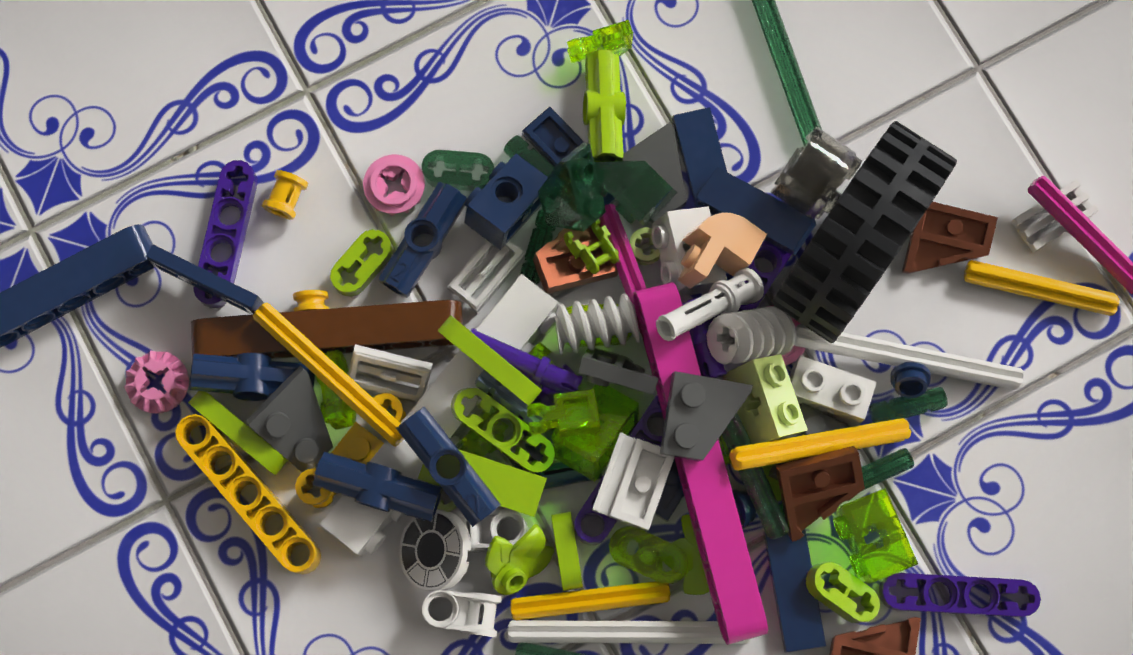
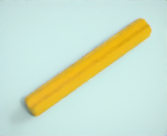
[964,260,1119,316]
[510,580,670,620]

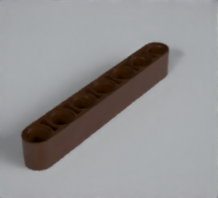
[191,300,463,359]

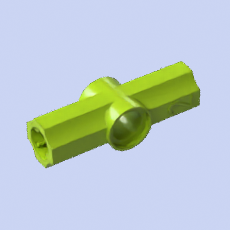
[583,49,626,168]

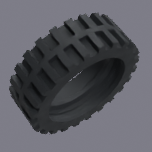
[772,121,957,343]

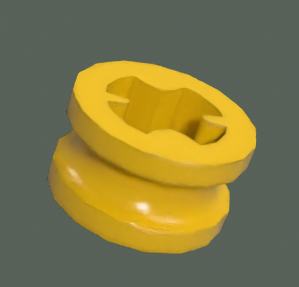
[293,290,329,311]

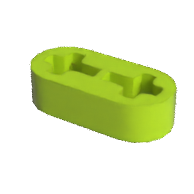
[330,229,393,297]
[551,511,583,591]
[806,562,880,623]

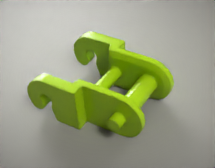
[564,217,619,274]

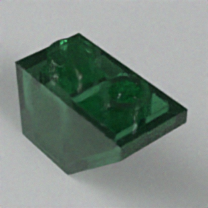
[538,142,606,232]
[584,161,678,226]

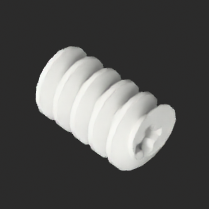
[554,294,640,355]
[706,306,796,365]

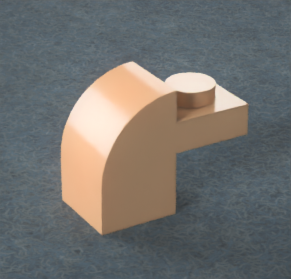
[678,213,767,289]

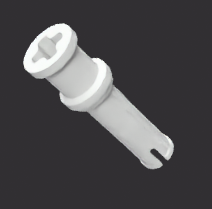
[656,268,764,341]

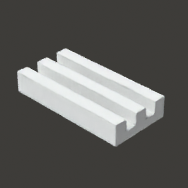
[1011,179,1099,253]
[447,239,527,314]
[348,344,433,402]

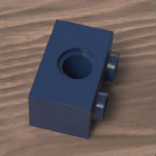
[464,154,552,250]

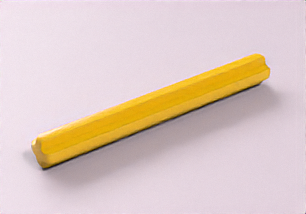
[253,303,404,447]
[729,418,911,471]

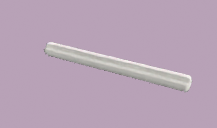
[795,324,1024,390]
[508,620,750,644]

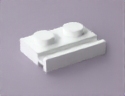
[592,432,674,531]

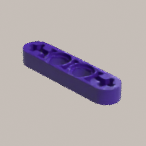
[193,160,258,308]
[879,573,1041,617]

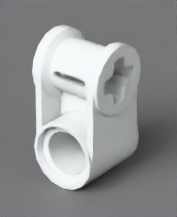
[451,510,529,553]
[422,590,502,638]

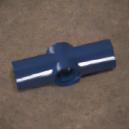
[378,182,467,298]
[189,353,315,401]
[396,406,501,527]
[313,452,443,522]

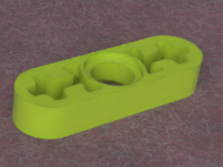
[438,315,542,406]
[451,388,555,472]
[188,391,288,476]

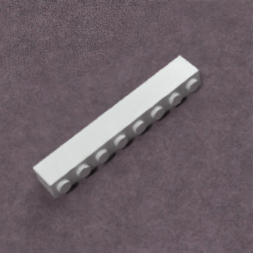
[319,274,559,557]

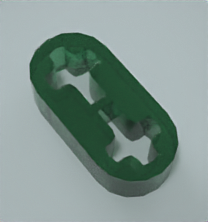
[421,150,494,191]

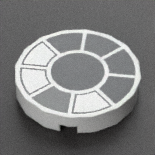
[399,509,471,591]

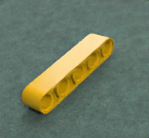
[175,414,321,574]

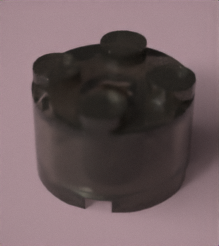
[770,126,862,220]

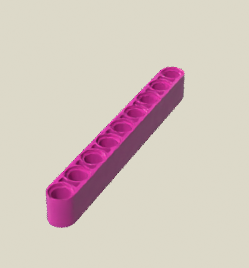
[633,282,768,645]

